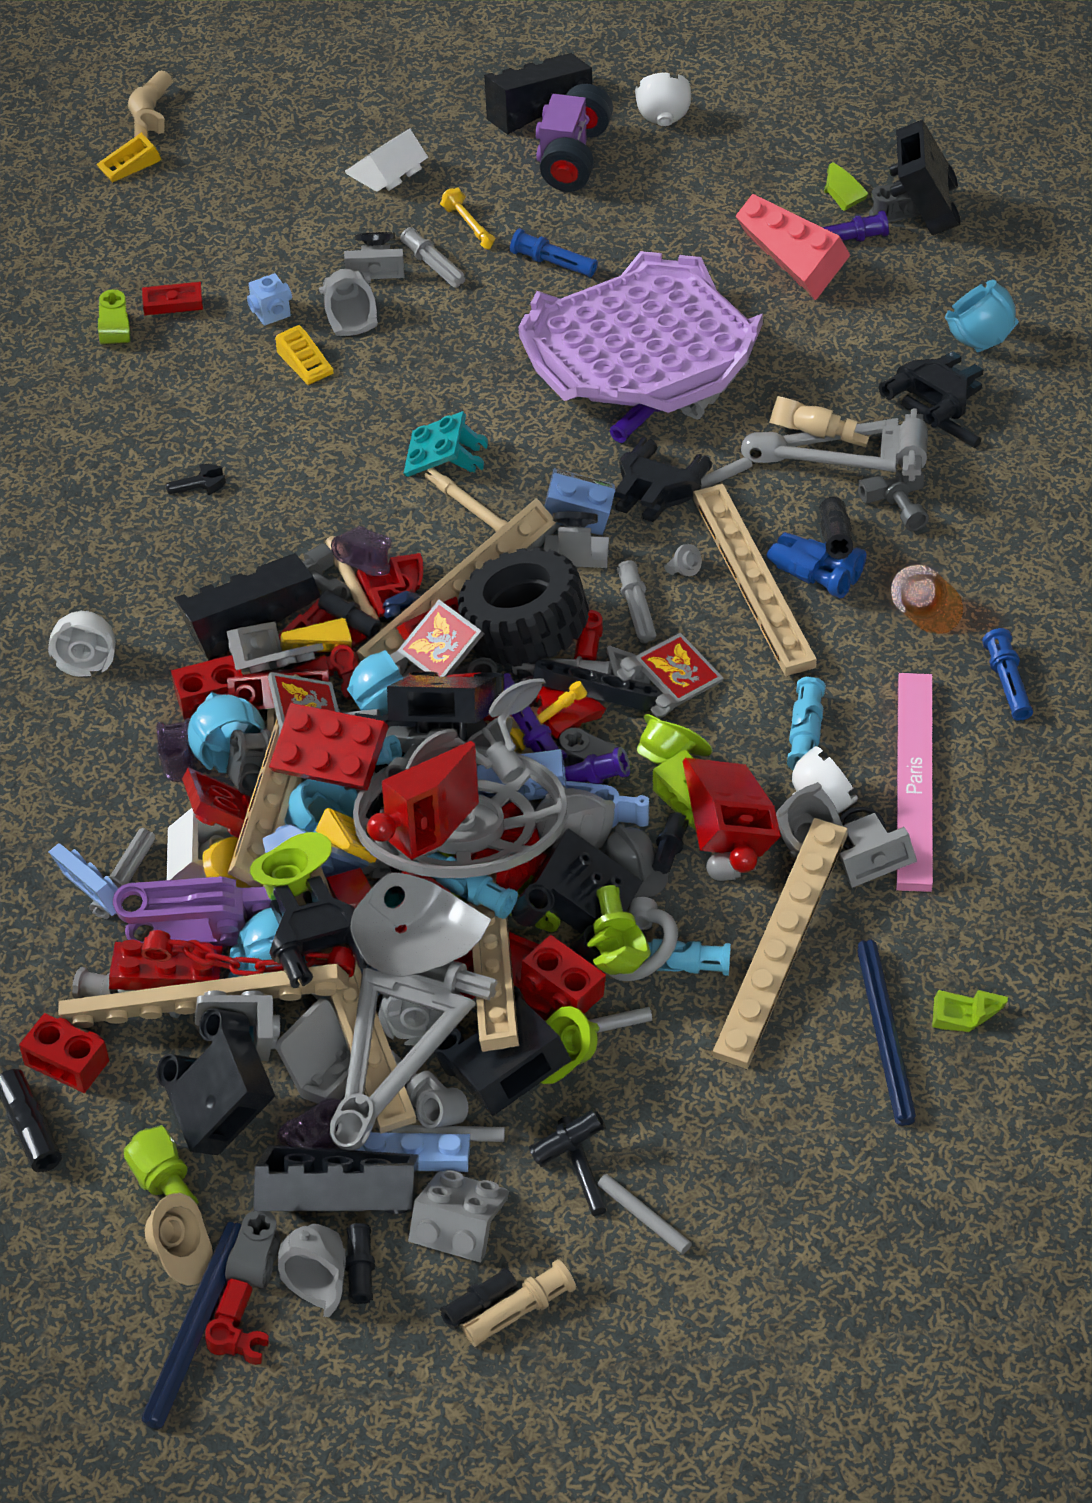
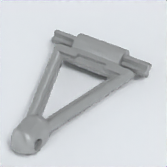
[741,409,928,481]
[330,960,498,1151]

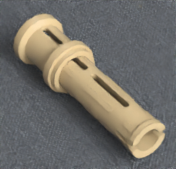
[462,1259,576,1347]

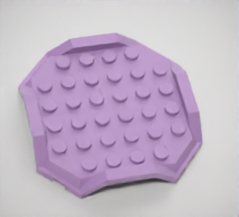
[518,251,763,413]

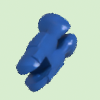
[766,532,867,599]

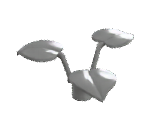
[405,679,546,784]

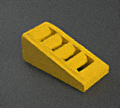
[96,132,162,183]
[275,325,334,385]
[280,618,352,652]
[315,808,377,863]

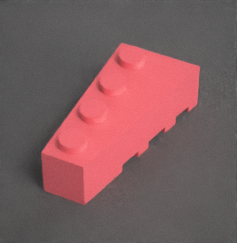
[735,194,850,300]

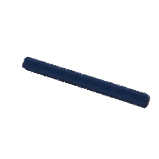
[857,939,916,1126]
[141,1222,242,1429]

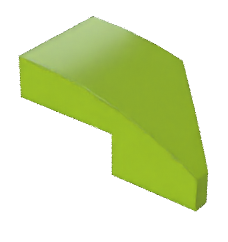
[824,162,868,211]
[932,990,1008,1032]

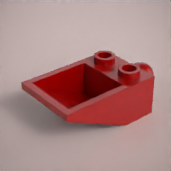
[367,741,479,860]
[682,757,781,873]

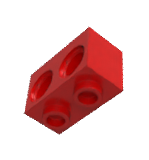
[171,655,243,720]
[520,934,606,1014]
[19,1013,109,1093]

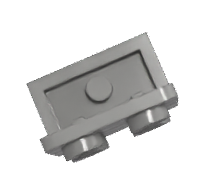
[227,622,324,673]
[195,990,280,1061]
[276,999,351,1108]
[408,1170,509,1263]

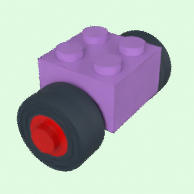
[536,84,613,192]

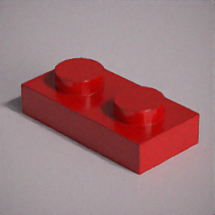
[142,282,203,316]

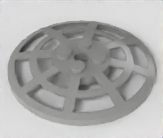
[353,746,567,878]

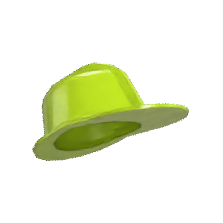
[637,714,713,765]
[250,832,332,900]
[541,1006,600,1084]

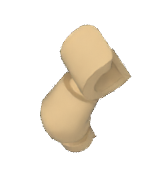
[128,70,173,139]
[769,396,869,448]

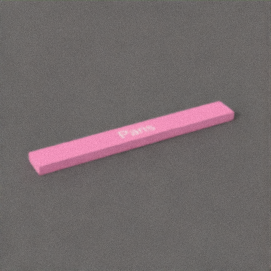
[896,673,933,892]

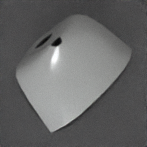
[351,873,491,977]

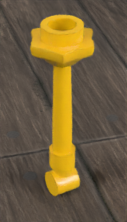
[440,187,496,250]
[510,681,587,753]

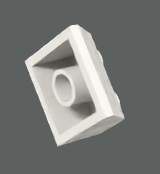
[345,128,428,192]
[167,808,233,880]

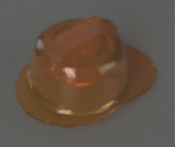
[891,564,963,634]

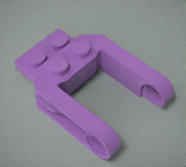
[113,876,272,947]

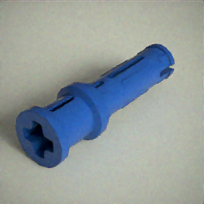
[510,228,598,278]
[982,628,1033,721]

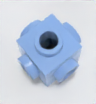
[247,273,292,326]

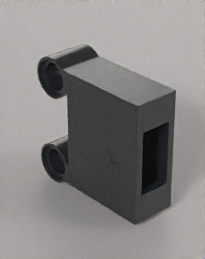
[889,119,961,236]
[387,671,505,741]
[511,828,643,965]
[434,986,572,1117]
[157,1008,275,1155]

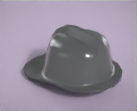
[600,824,668,898]

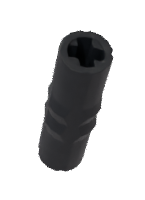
[819,497,853,559]
[0,1069,62,1173]

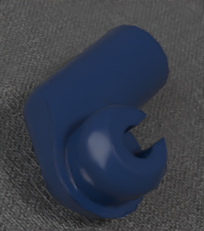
[382,591,422,620]

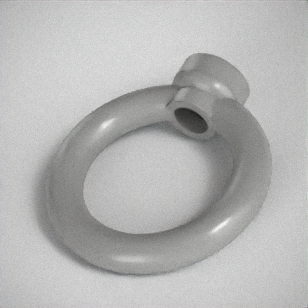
[608,897,678,981]

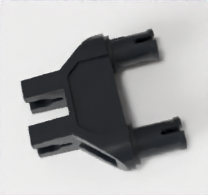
[879,351,984,428]
[614,437,712,522]
[269,876,372,988]

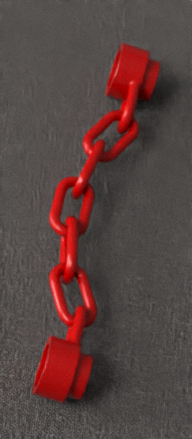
[142,930,356,978]

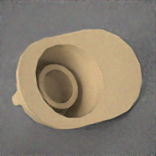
[144,1193,213,1286]

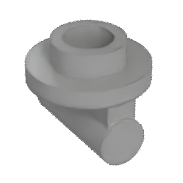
[664,544,702,576]

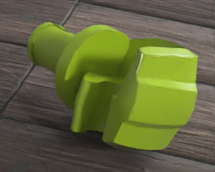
[587,885,651,975]
[124,1125,199,1205]

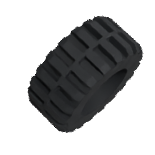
[458,548,589,667]

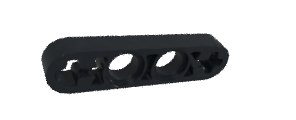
[532,660,662,711]

